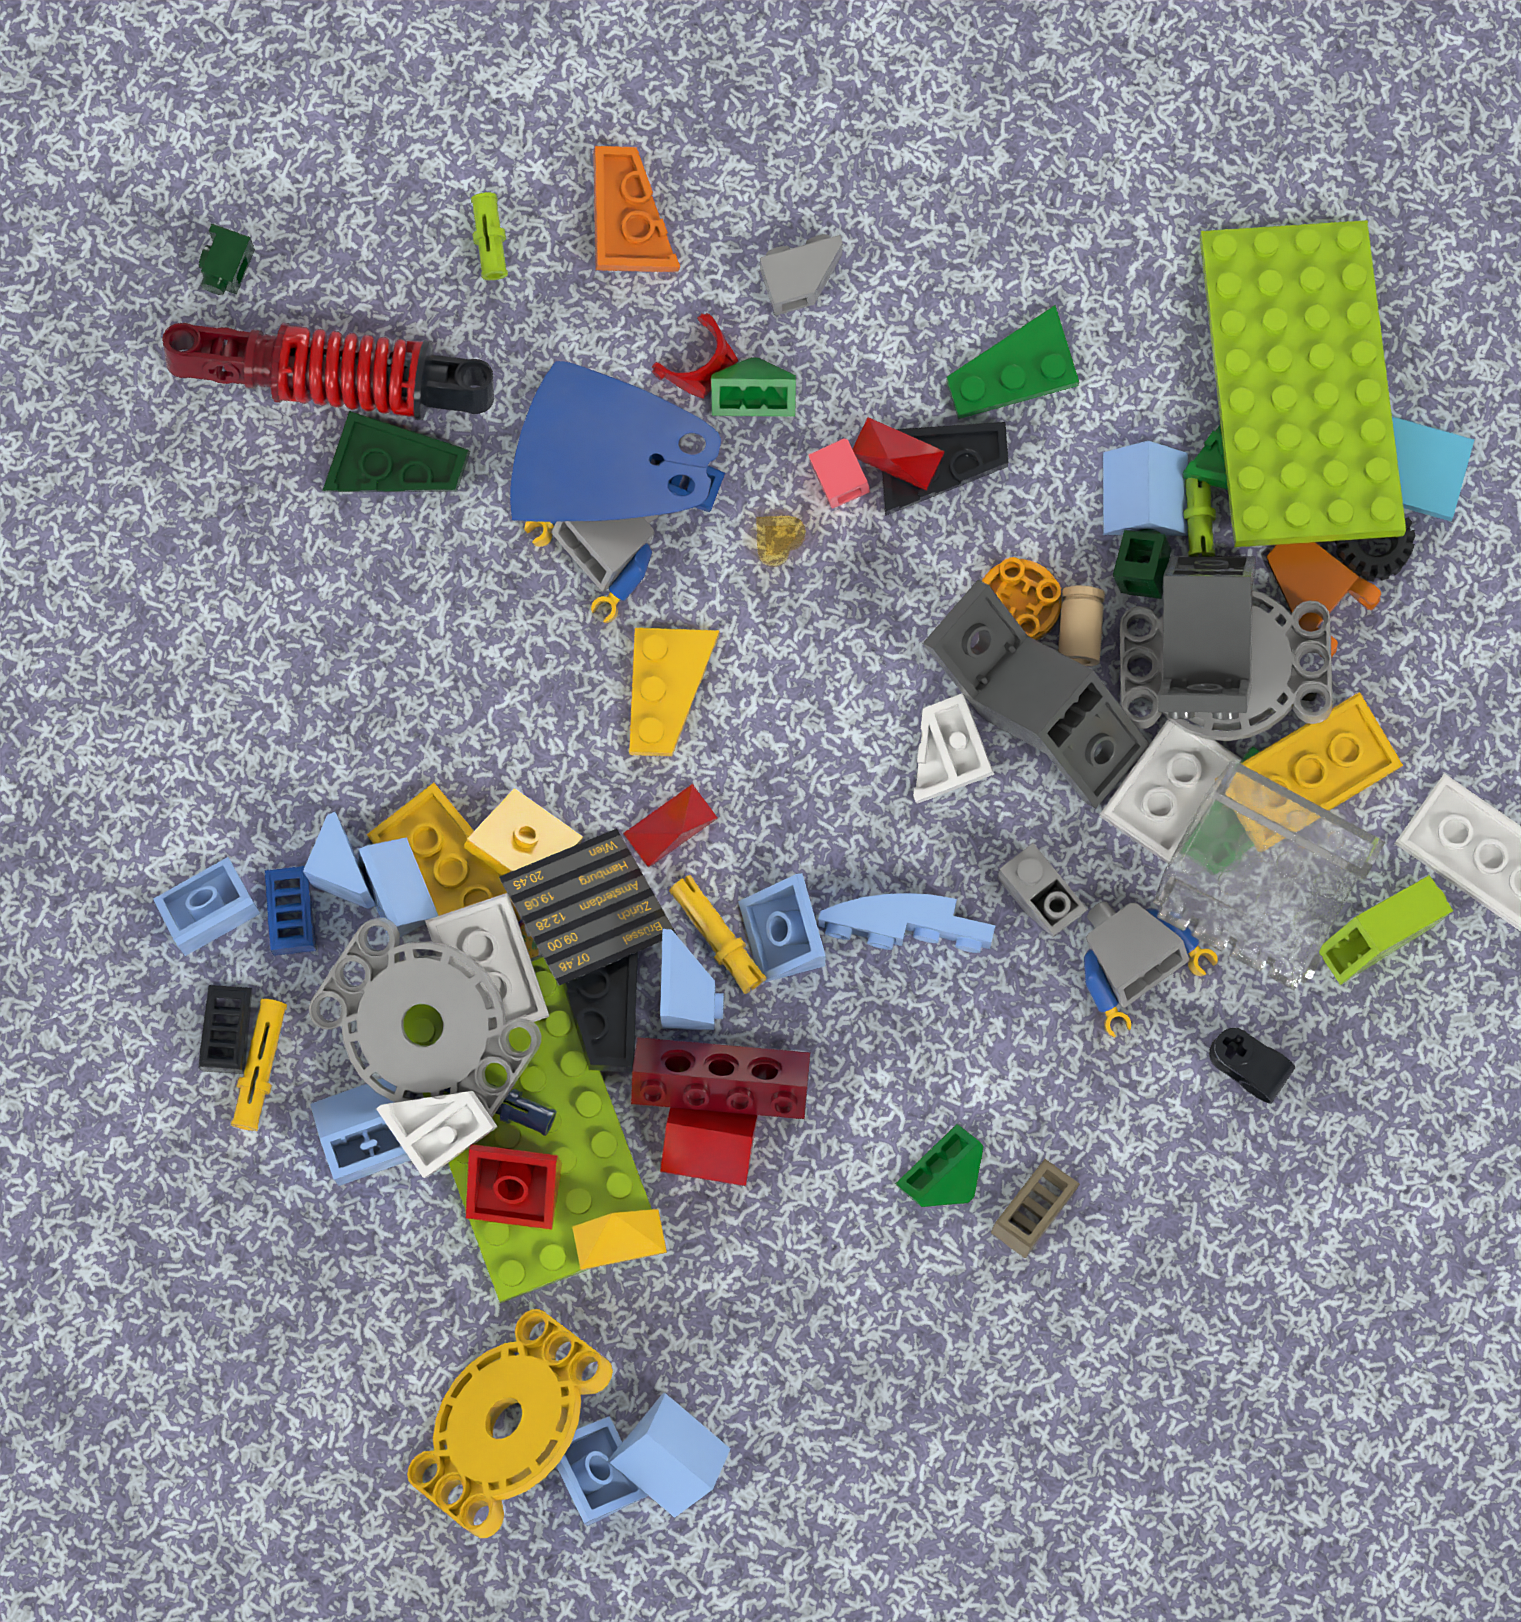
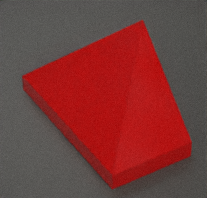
[852,417,945,491]
[623,784,718,868]

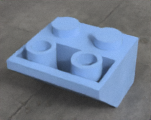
[310,1078,411,1186]

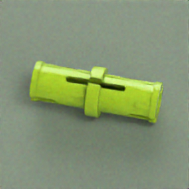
[471,192,508,281]
[1183,478,1216,556]

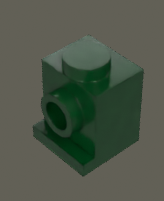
[199,223,255,295]
[1113,528,1172,599]

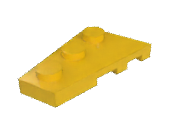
[629,628,720,756]

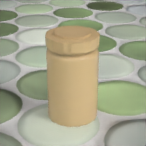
[1058,585,1105,666]

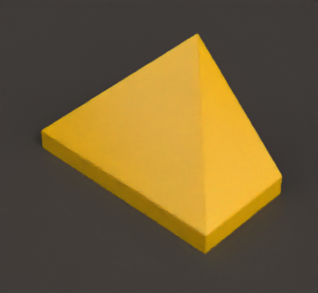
[572,1209,667,1270]

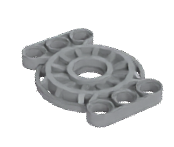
[1120,590,1333,741]
[309,918,541,1118]

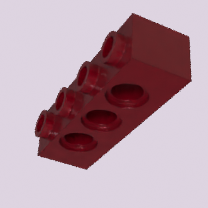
[631,1037,811,1119]

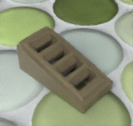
[991,1159,1080,1258]

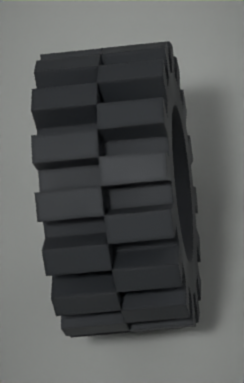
[1335,516,1415,582]

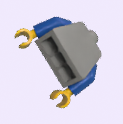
[524,515,658,623]
[1084,901,1218,1037]

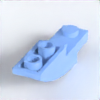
[818,893,995,953]

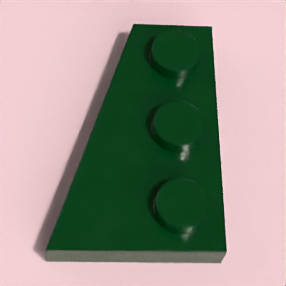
[322,411,470,492]

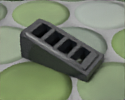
[198,985,252,1074]

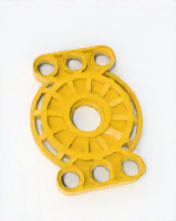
[407,1309,613,1538]

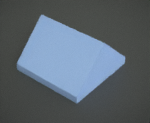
[1103,441,1188,536]
[303,812,375,909]
[358,837,438,938]
[153,857,260,956]
[738,873,826,983]
[608,1392,731,1517]
[556,1416,648,1527]

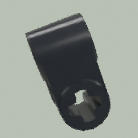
[1209,1028,1296,1104]

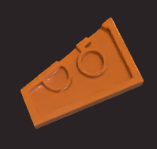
[593,146,680,272]

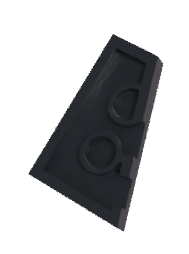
[881,422,1009,516]
[563,952,638,1073]

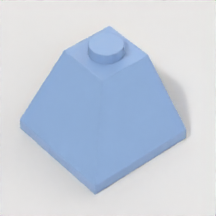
[660,929,724,1030]

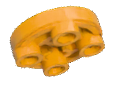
[982,557,1062,640]

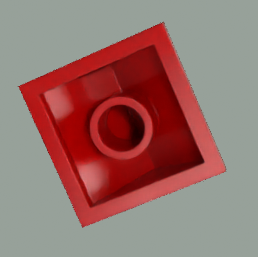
[660,1108,758,1187]
[466,1144,562,1230]

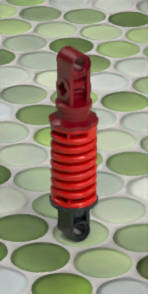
[162,322,494,420]

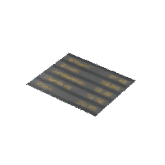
[499,828,677,986]

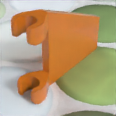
[1266,542,1381,658]

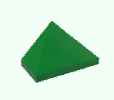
[711,357,796,417]
[895,1124,984,1207]

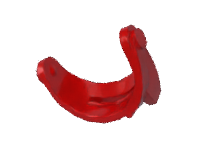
[652,313,738,399]

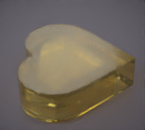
[756,516,806,567]

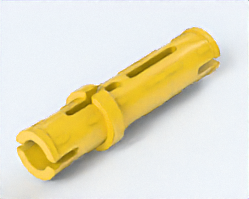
[669,875,767,994]
[231,999,287,1131]

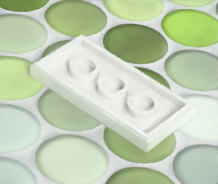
[1394,773,1521,931]

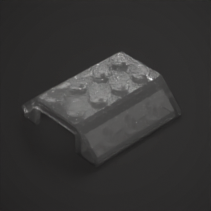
[1153,760,1385,990]

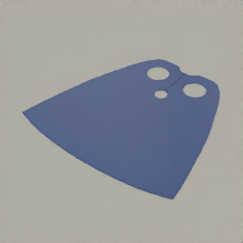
[510,361,721,522]

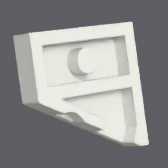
[913,693,994,804]
[376,1091,497,1178]

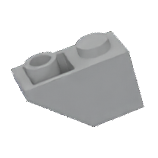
[760,234,843,316]
[997,843,1088,937]

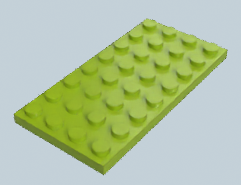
[1200,220,1406,548]
[403,958,652,1303]

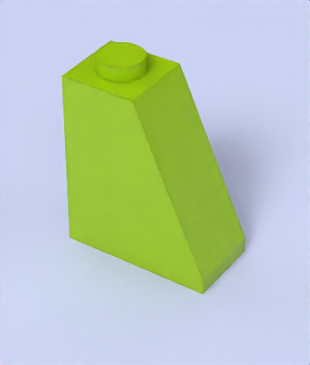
[1317,875,1453,985]

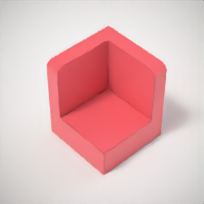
[808,439,870,509]

